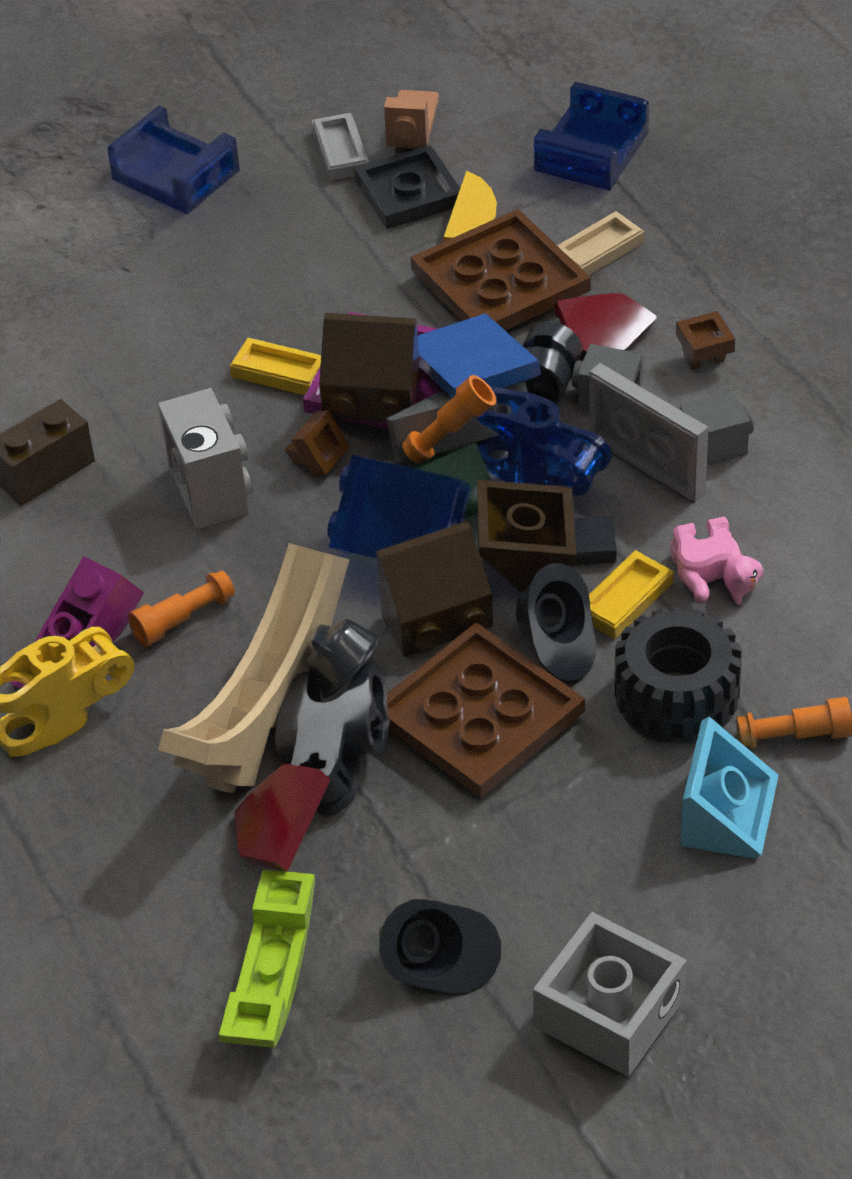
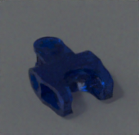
[475,387,612,496]

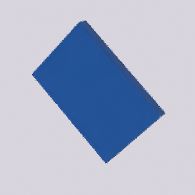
[418,313,541,398]

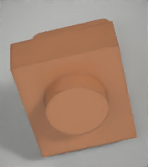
[384,90,439,149]

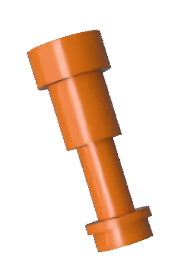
[402,375,497,464]
[127,570,235,647]
[736,696,852,748]

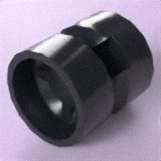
[522,321,582,407]

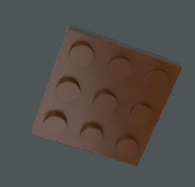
[410,209,591,330]
[387,622,585,799]

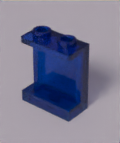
[534,82,649,191]
[107,105,240,215]
[327,455,472,559]

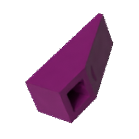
[11,556,144,689]

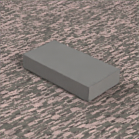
[312,113,369,181]

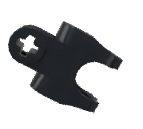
[275,663,390,815]

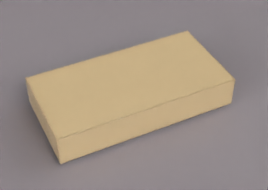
[557,211,645,276]

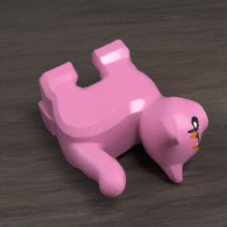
[670,517,764,605]

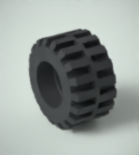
[615,607,742,742]

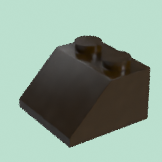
[319,313,421,422]
[0,399,95,506]
[476,480,576,592]
[376,521,493,657]

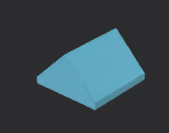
[681,717,779,859]

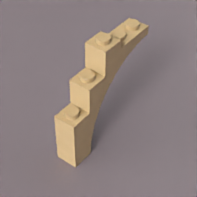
[158,543,349,793]

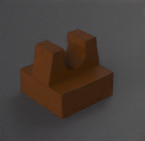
[676,311,735,370]
[284,410,351,476]

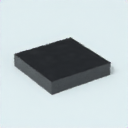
[354,145,460,229]

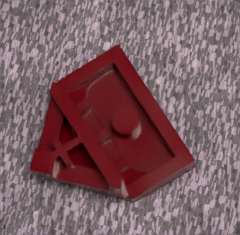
[554,293,657,361]
[234,764,330,872]

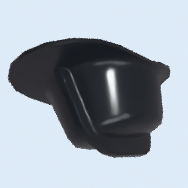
[515,563,596,681]
[306,619,388,698]
[379,899,501,993]

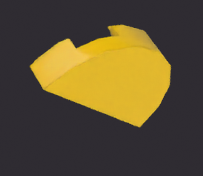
[443,170,497,242]

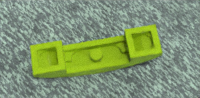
[219,869,315,1048]

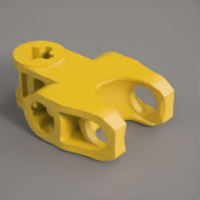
[0,627,135,757]

